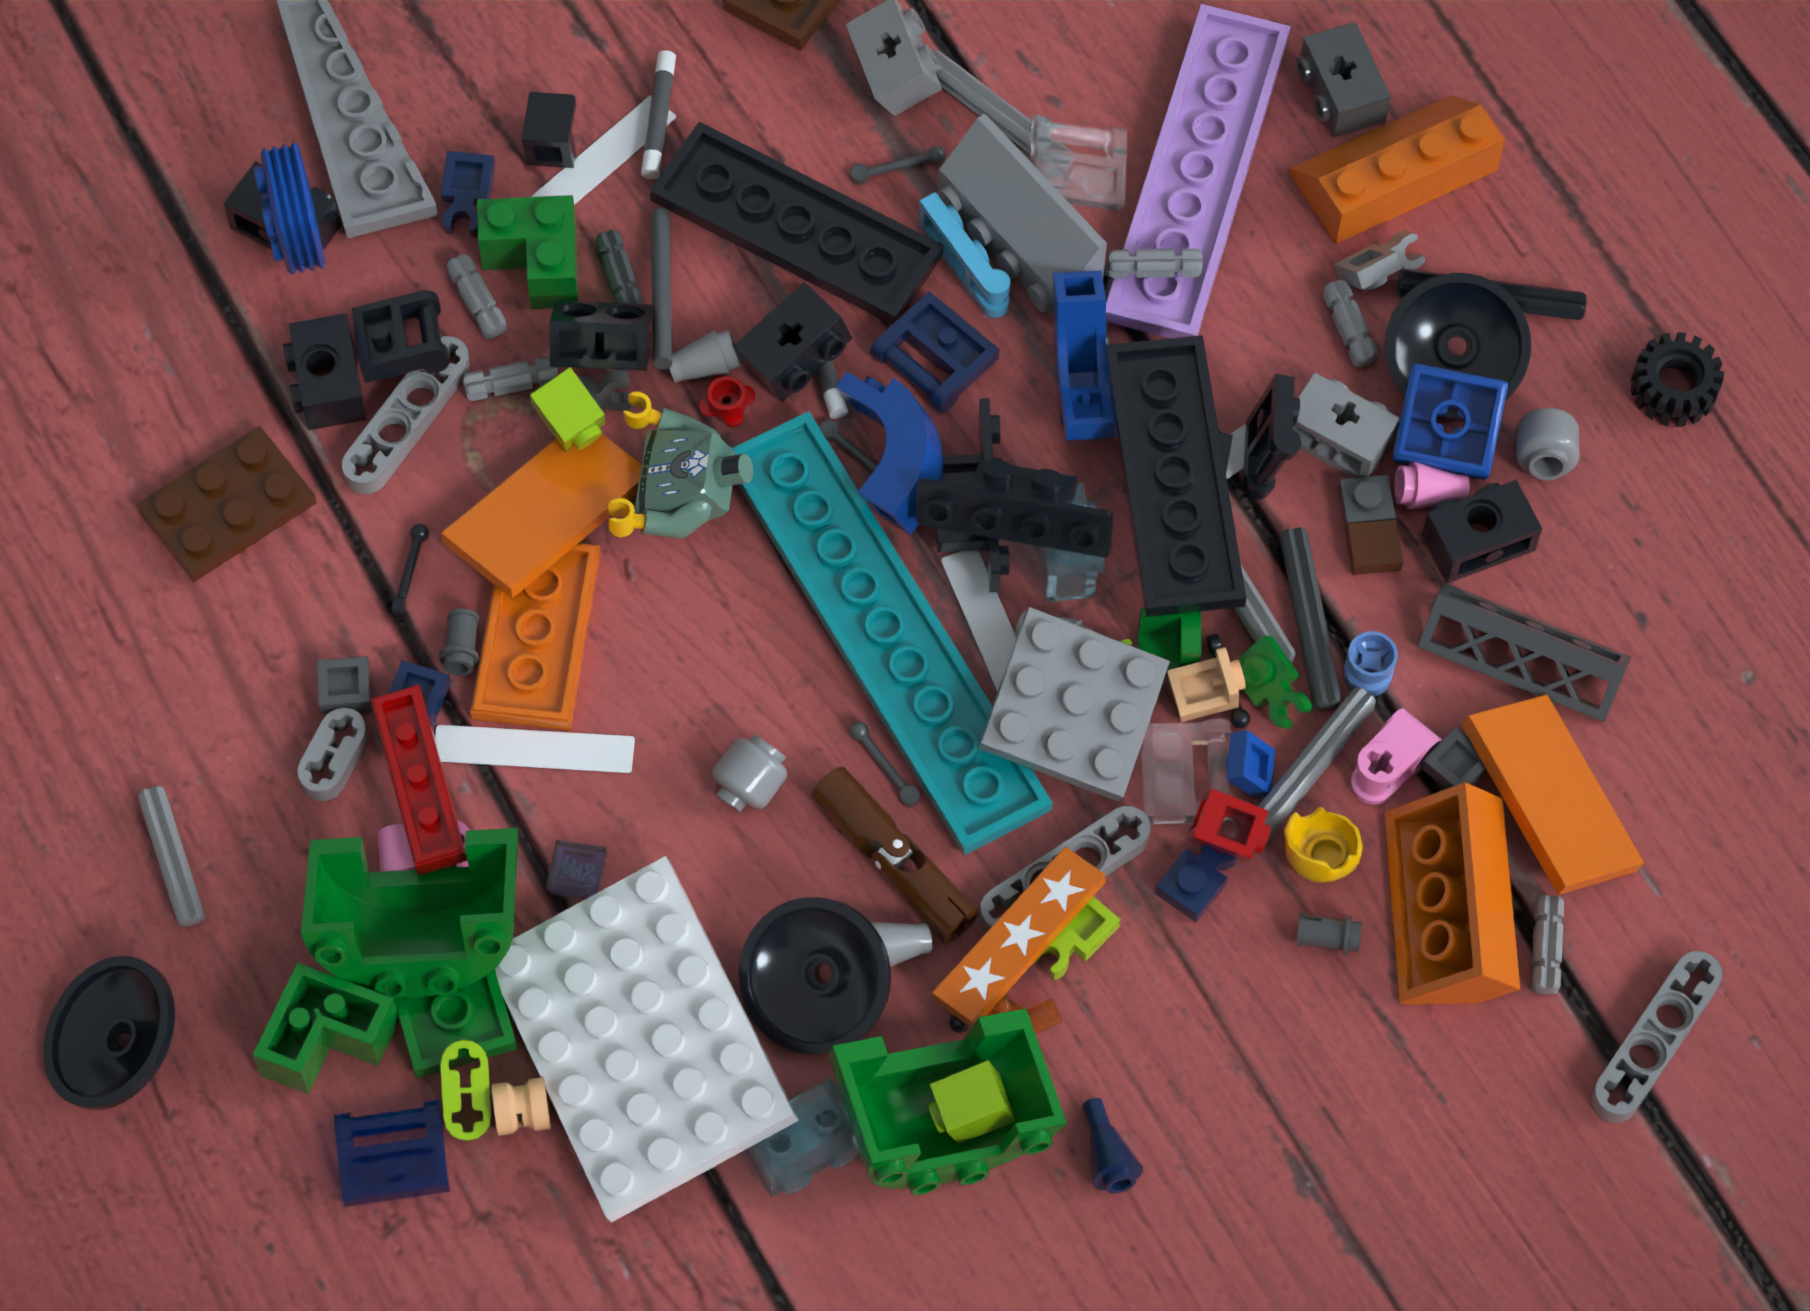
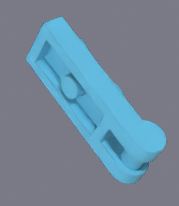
[919,192,1010,318]

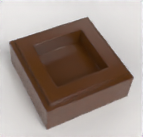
[1345,519,1403,575]

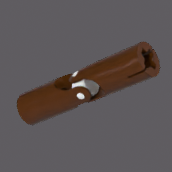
[811,767,979,943]

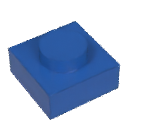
[1225,730,1275,799]

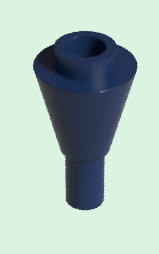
[1082,1098,1143,1194]

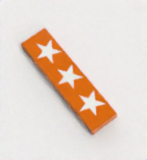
[932,846,1106,1028]

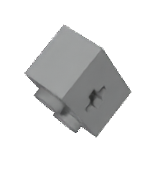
[845,0,942,116]
[1293,373,1400,478]

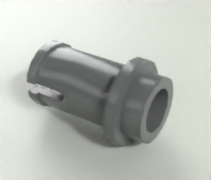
[439,608,479,676]
[1297,913,1362,956]

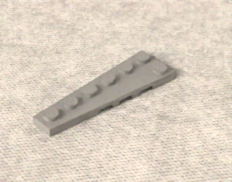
[277,0,438,239]

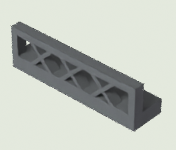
[1417,583,1631,722]

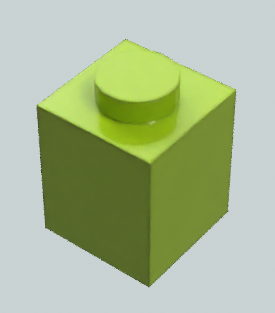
[530,367,605,452]
[928,1060,1017,1145]

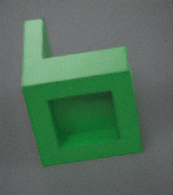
[1138,607,1202,674]

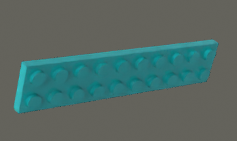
[732,411,1053,856]

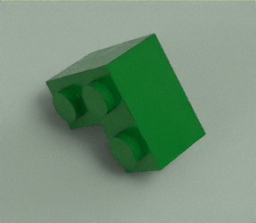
[477,195,579,309]
[253,962,400,1094]

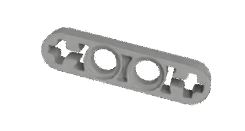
[342,336,470,494]
[980,806,1151,932]
[1591,951,1722,1123]

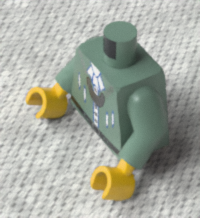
[608,392,753,539]

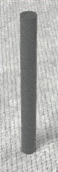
[651,208,672,370]

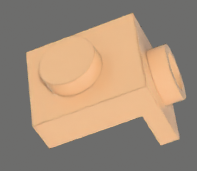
[1167,647,1246,722]

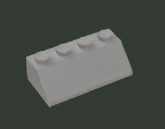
[937,113,1107,317]

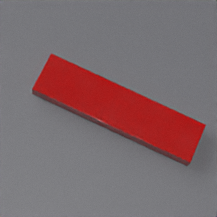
[370,684,467,876]

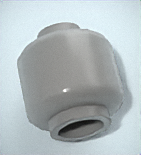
[1516,408,1580,481]
[712,734,787,812]

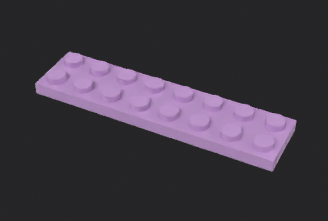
[1106,4,1291,338]

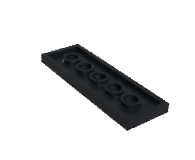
[650,122,943,324]
[1105,335,1246,617]

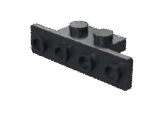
[936,398,1009,593]
[916,460,1113,558]

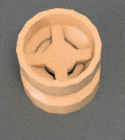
[492,1077,551,1136]

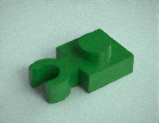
[1236,636,1312,729]

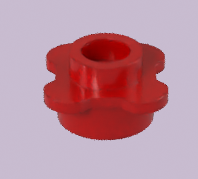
[699,376,755,427]

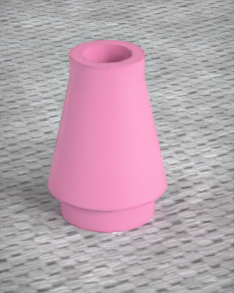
[1393,461,1470,510]

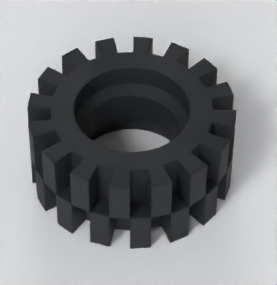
[1630,332,1724,427]

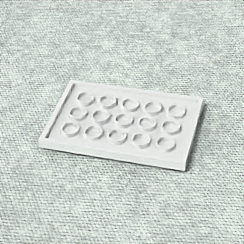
[495,856,799,1223]

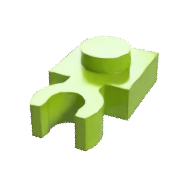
[1034,896,1121,980]

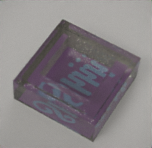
[546,840,607,899]

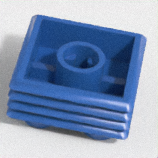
[254,142,326,275]
[1392,364,1508,480]

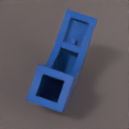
[1053,270,1115,440]
[835,372,944,535]

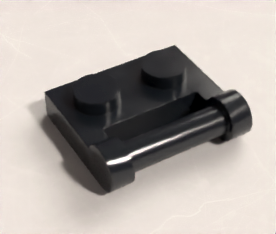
[352,290,450,383]
[1243,374,1302,499]

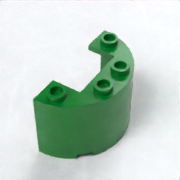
[301,828,518,999]
[829,1008,1067,1196]

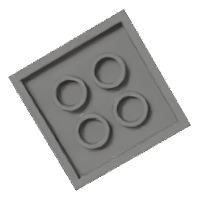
[978,607,1170,802]

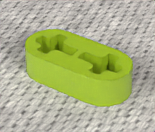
[440,1039,491,1141]

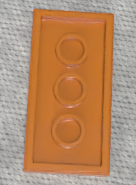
[441,434,642,599]
[470,543,601,731]
[1461,695,1644,895]

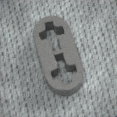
[297,707,368,801]

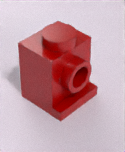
[1186,788,1271,861]

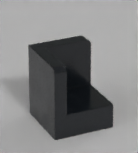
[521,92,576,168]

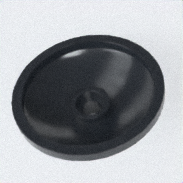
[1385,273,1531,419]
[739,897,891,1054]
[43,956,175,1110]

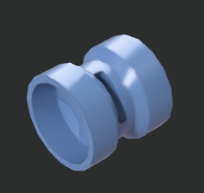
[1343,631,1398,697]

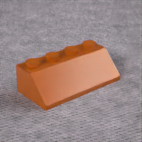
[1289,95,1505,244]
[1384,782,1520,1005]

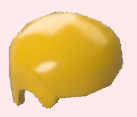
[1283,807,1363,883]

